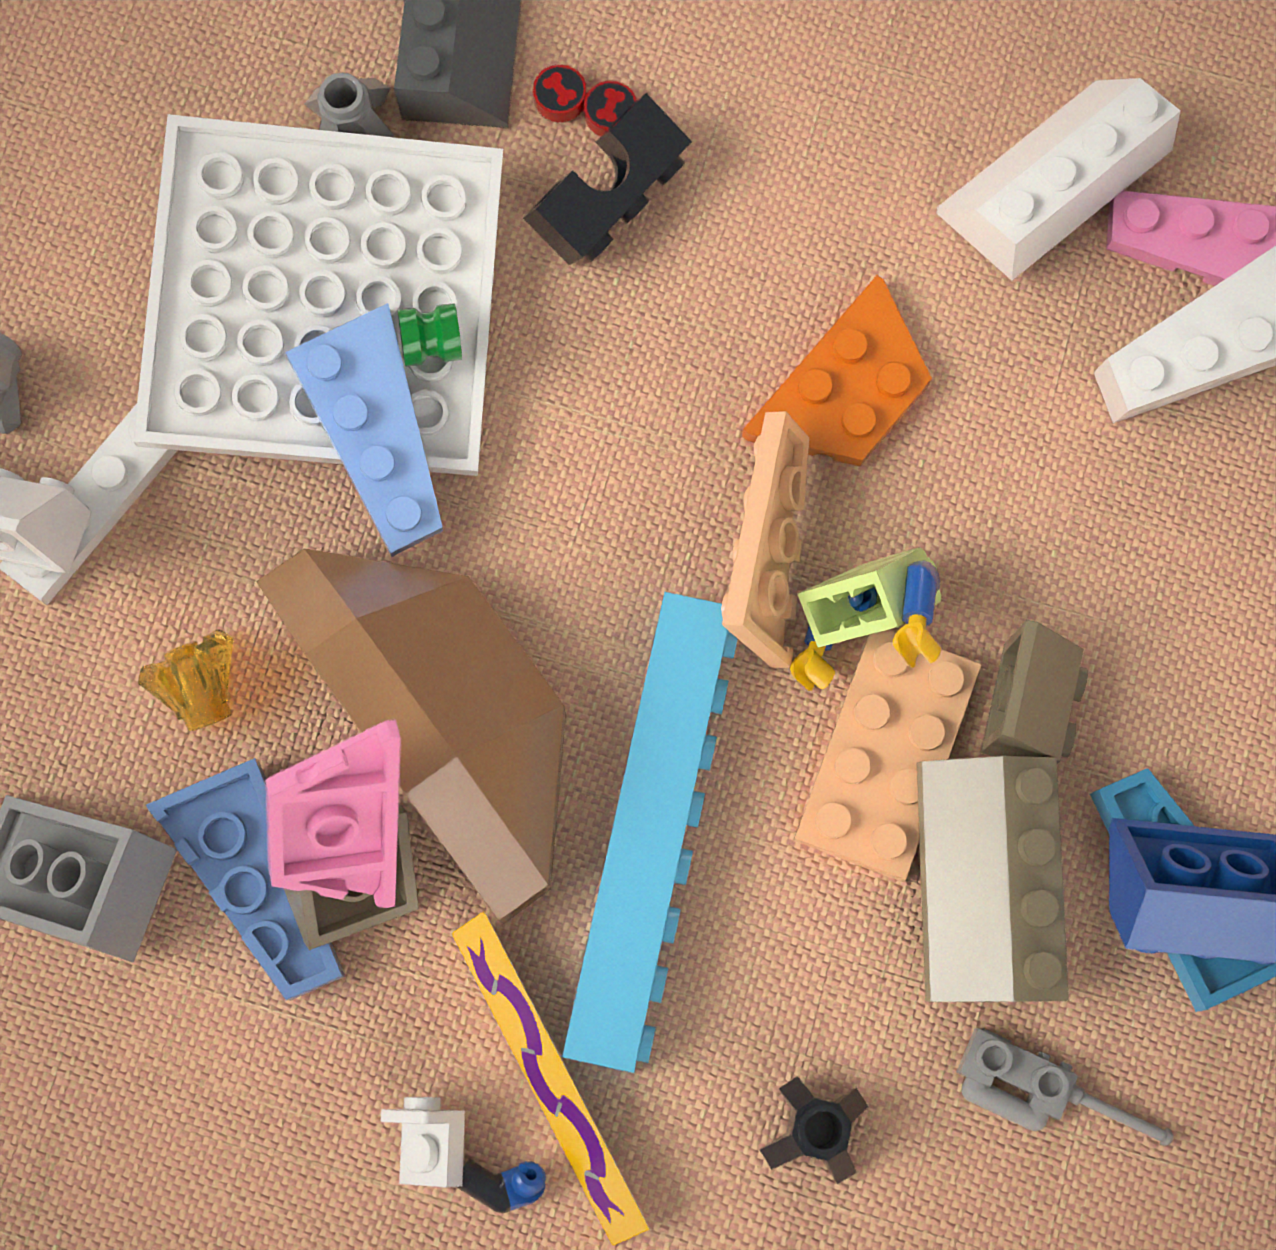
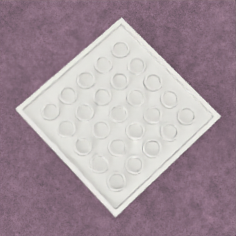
[133,114,503,476]

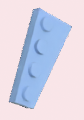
[286,303,443,557]

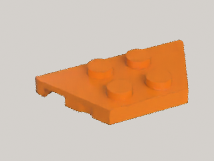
[742,275,932,467]

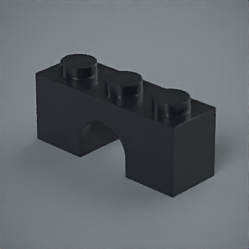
[523,93,692,265]

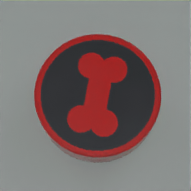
[533,64,587,122]
[584,81,637,137]

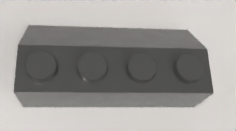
[394,0,522,128]

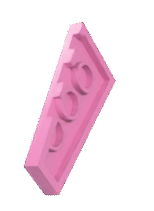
[1106,191,1276,286]

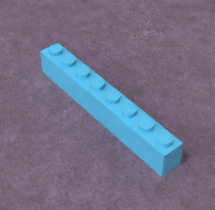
[562,592,738,1073]

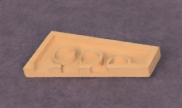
[721,411,809,668]

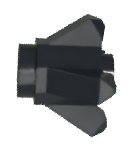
[760,1076,868,1185]

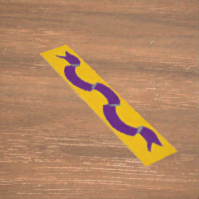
[452,911,650,1246]

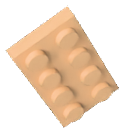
[793,630,982,882]

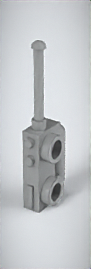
[956,1028,1173,1146]

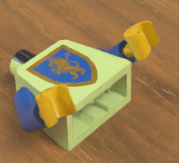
[790,547,941,691]

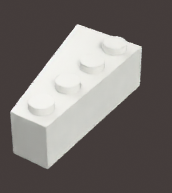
[1093,246,1276,424]

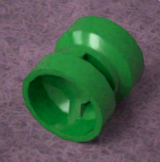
[398,303,462,367]

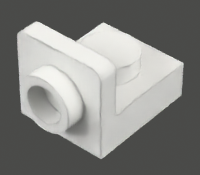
[381,1097,465,1187]

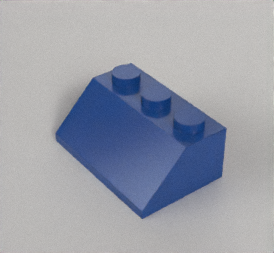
[1109,818,1276,964]

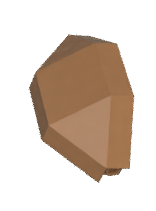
[256,548,566,924]

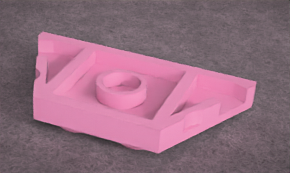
[266,720,401,908]

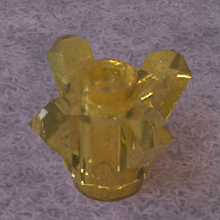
[138,629,233,732]

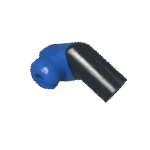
[457,1158,546,1213]

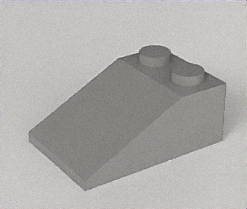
[0,795,177,963]

